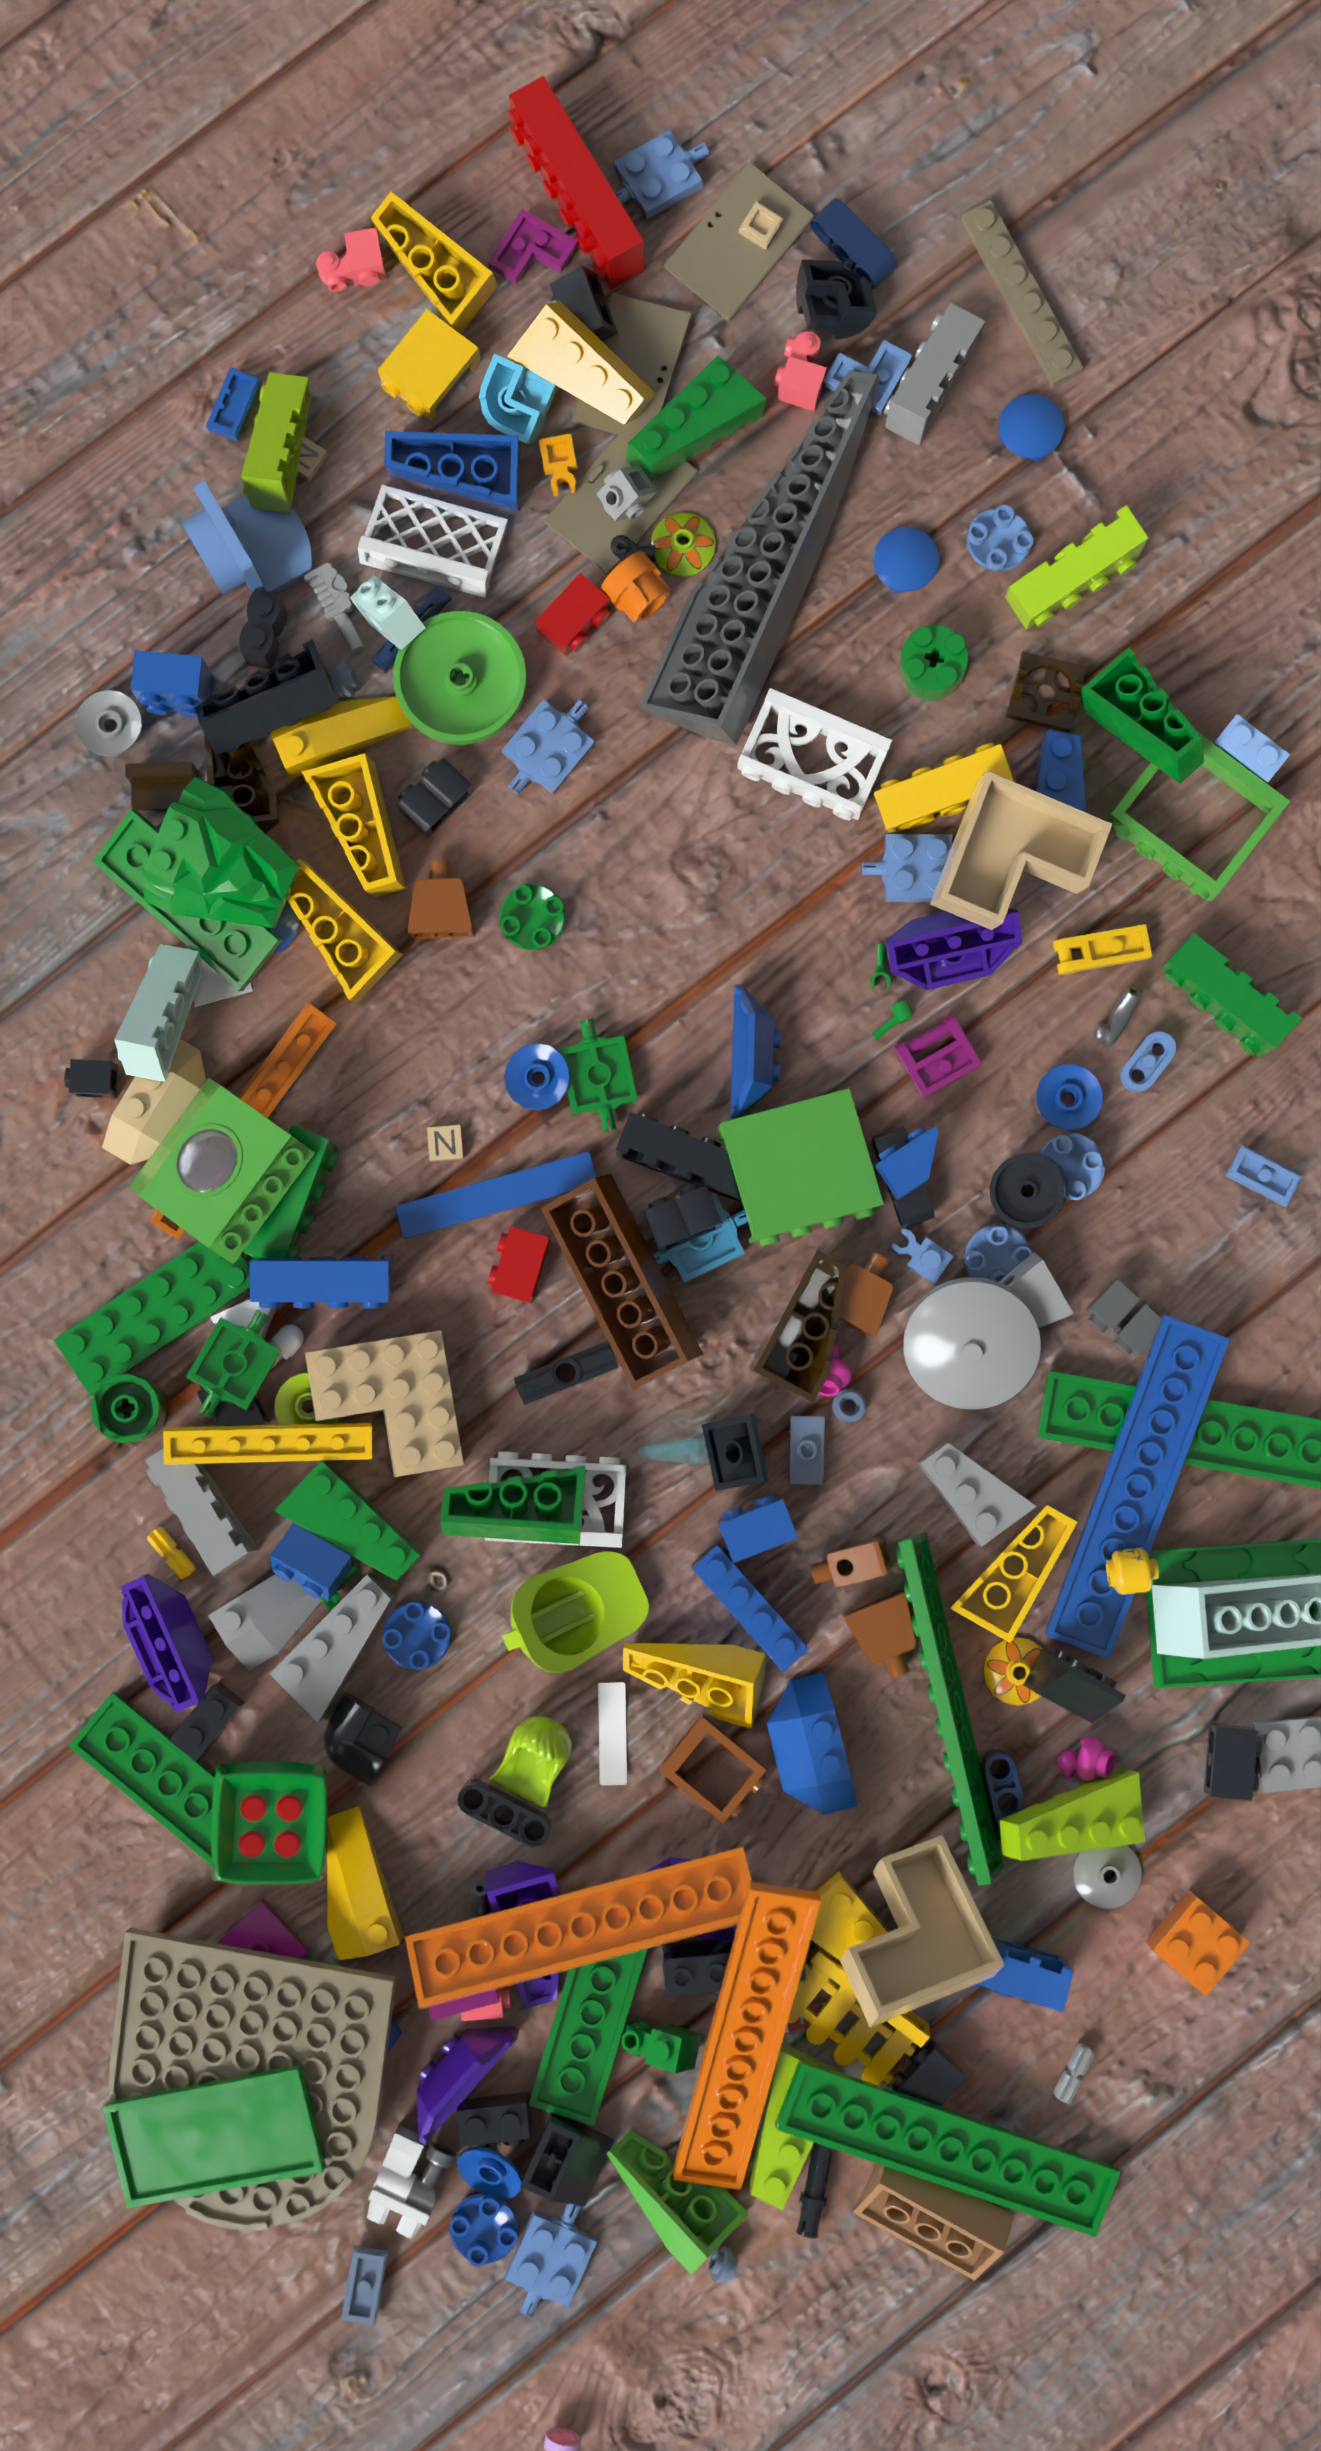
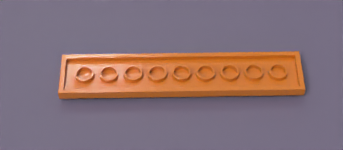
[405,1847,752,2009]
[673,1881,821,2190]

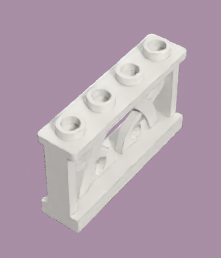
[737,688,892,820]
[485,1451,626,1548]

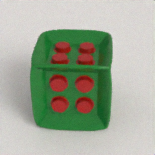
[211,1762,327,1884]

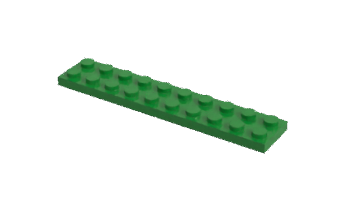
[1036,1371,1321,1489]
[896,1532,1004,1886]
[774,2059,1121,2237]

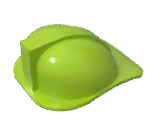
[501,1551,649,1673]

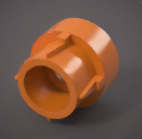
[601,551,671,623]

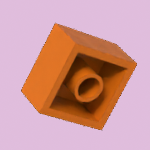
[1145,1889,1250,1997]

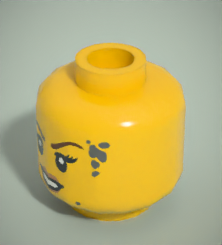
[1106,1548,1159,1595]

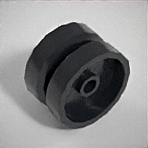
[989,1152,1069,1228]

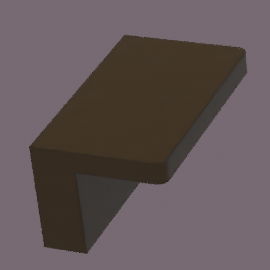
[125,762,198,811]

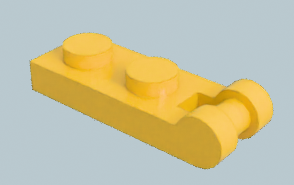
[1053,924,1152,975]

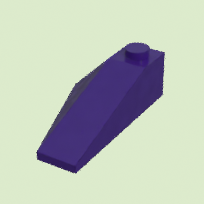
[486,1861,561,2009]

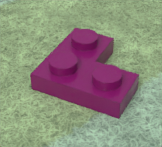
[488,209,578,285]

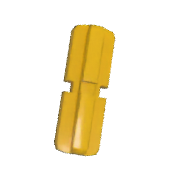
[147,1527,196,1580]

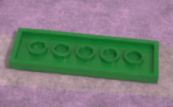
[93,809,283,992]
[53,1241,250,1396]
[68,1691,215,1866]
[528,1949,647,2126]

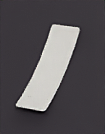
[598,1682,627,1785]

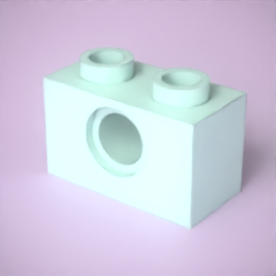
[350,576,425,650]

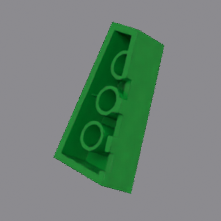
[626,355,767,482]
[440,1465,586,1544]

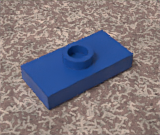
[206,367,262,442]

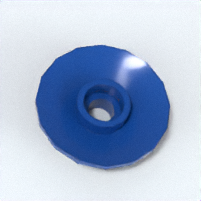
[504,1044,570,1111]
[1036,1064,1103,1130]
[457,2147,522,2199]

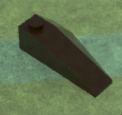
[204,734,279,834]
[753,1250,848,1403]

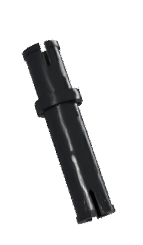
[796,2143,833,2239]

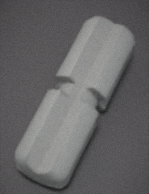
[1054,2043,1095,2104]

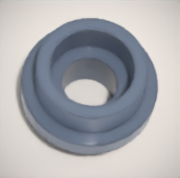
[330,663,359,697]
[832,1389,866,1423]
[708,2246,738,2283]

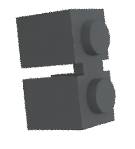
[1085,1279,1162,1356]

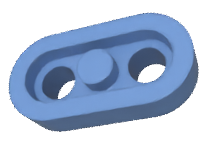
[1120,1031,1176,1093]

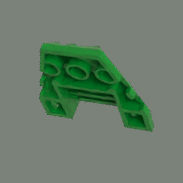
[143,777,301,928]

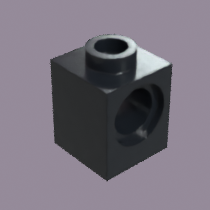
[64,1059,118,1099]

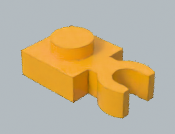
[539,434,577,496]

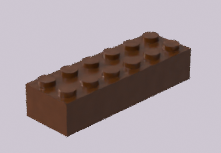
[541,1173,703,1390]

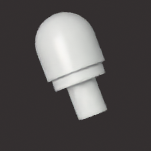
[270,1325,304,1368]

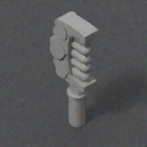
[304,563,365,653]

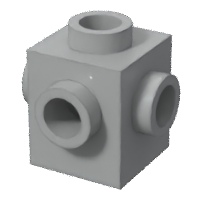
[596,465,657,521]

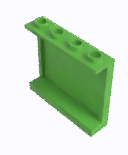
[716,1088,884,1247]

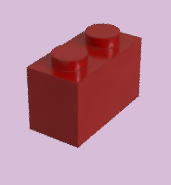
[536,573,610,657]
[487,1226,551,1304]

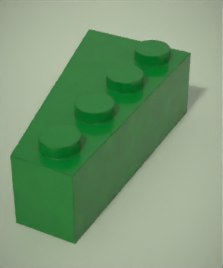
[1081,647,1204,784]
[1161,933,1303,1058]
[244,1124,340,1258]
[274,1460,424,1581]

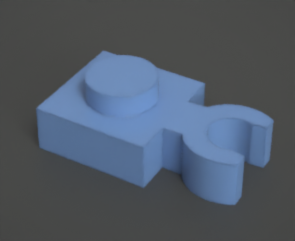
[890,1229,954,1285]

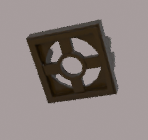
[1006,651,1087,733]

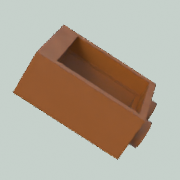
[659,1713,767,1824]

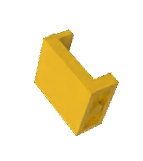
[378,309,481,421]

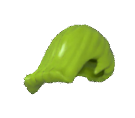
[489,1716,572,1808]

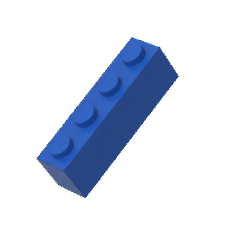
[691,1544,809,1672]

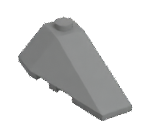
[208,1543,334,1671]

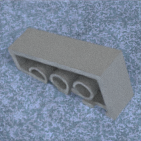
[884,303,985,445]
[145,1448,259,1576]
[270,1572,395,1722]

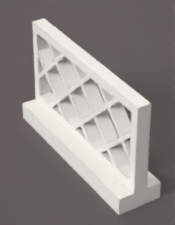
[358,485,508,598]

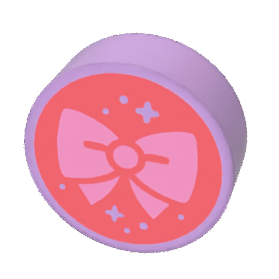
[544,2428,580,2451]

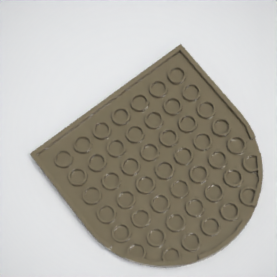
[109,1928,397,2230]

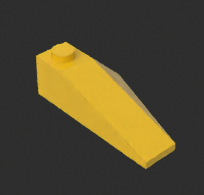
[270,696,412,779]
[327,1805,404,1961]

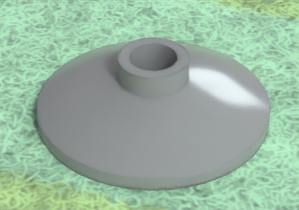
[75,690,142,756]
[1073,1845,1142,1908]

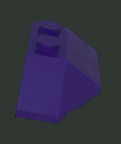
[885,908,1022,990]
[121,1574,213,1712]
[416,2026,519,2145]

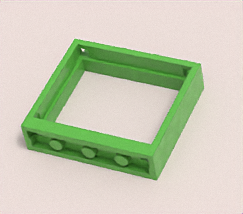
[1106,731,1290,902]

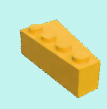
[302,753,406,898]

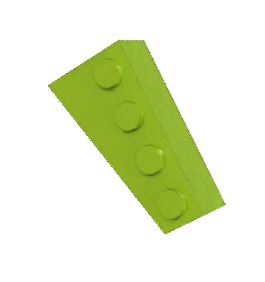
[241,372,312,513]
[1005,505,1148,630]
[999,1768,1145,1861]
[750,2042,840,2210]

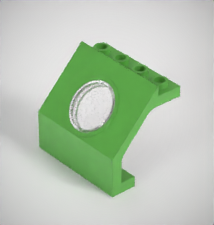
[129,1078,315,1264]

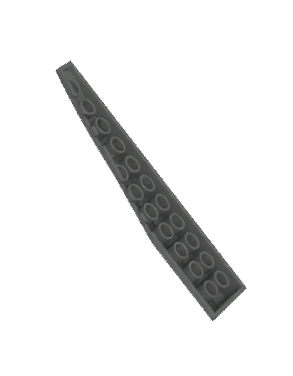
[639,370,880,745]

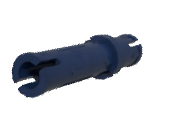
[371,585,452,674]

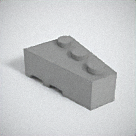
[917,1443,1037,1547]

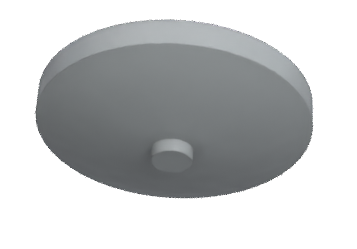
[903,1277,1041,1409]

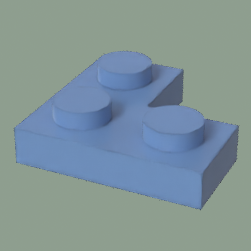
[823,340,913,416]

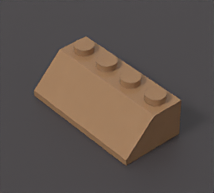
[853,2164,1014,2280]

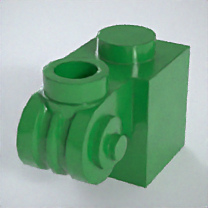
[621,2020,701,2074]

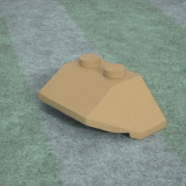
[102,1039,207,1165]

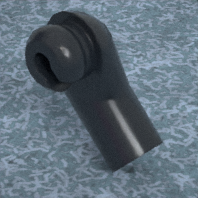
[610,535,656,562]

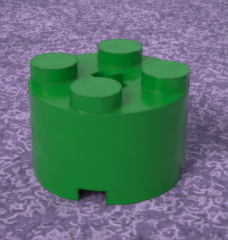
[899,625,968,701]
[91,1374,167,1443]

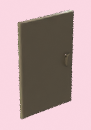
[664,162,815,321]
[571,293,692,438]
[544,434,698,575]

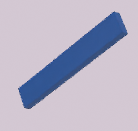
[395,1152,596,1239]

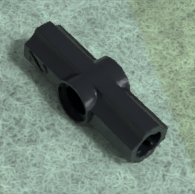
[514,1341,619,1405]

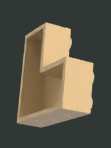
[930,771,1112,930]
[305,1330,464,1477]
[840,1835,1004,2027]

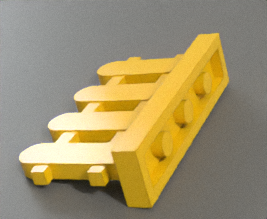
[787,1944,930,2085]

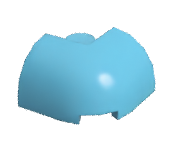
[479,354,558,445]

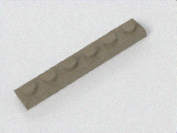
[961,200,1083,388]

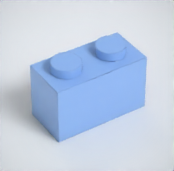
[1214,714,1290,783]

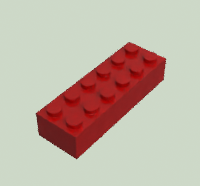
[507,76,644,290]

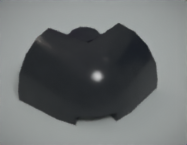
[796,260,877,340]
[324,1692,403,1786]

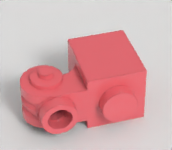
[316,228,386,292]
[774,331,826,411]

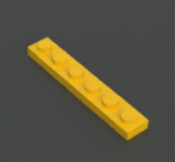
[163,1423,372,1465]

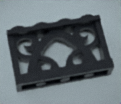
[662,1939,806,1997]

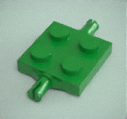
[558,1018,638,1132]
[186,1310,281,1418]

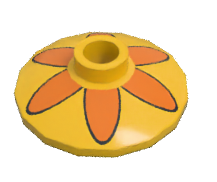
[983,1637,1042,1706]

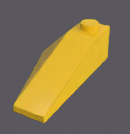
[623,1643,766,1729]

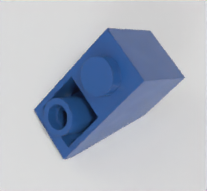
[875,1126,939,1200]

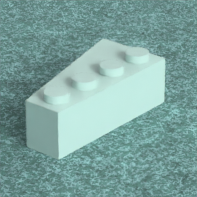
[114,944,204,1082]

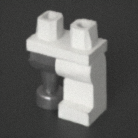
[367,2125,456,2239]

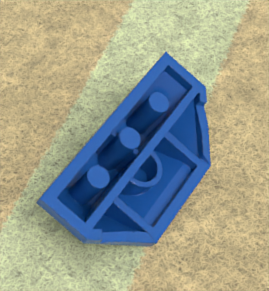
[730,985,780,1120]
[767,1672,857,1815]

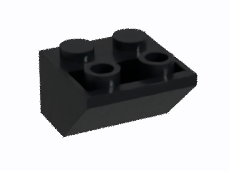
[1023,1649,1126,1723]
[520,2112,614,2206]

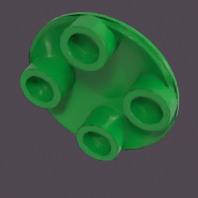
[499,884,566,951]

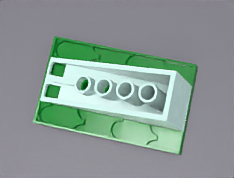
[1146,1539,1321,1688]

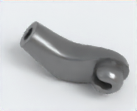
[1093,986,1141,1047]
[467,1882,488,1920]

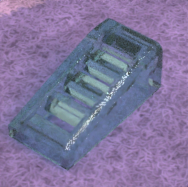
[637,1437,709,1465]

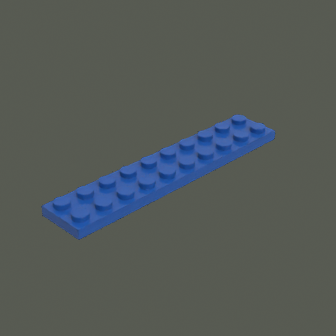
[1044,1314,1230,1659]

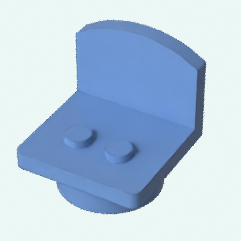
[181,480,313,594]

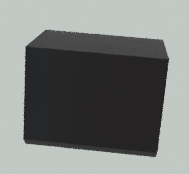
[702,1414,768,1491]

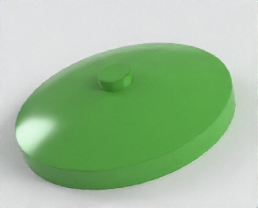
[393,611,527,745]

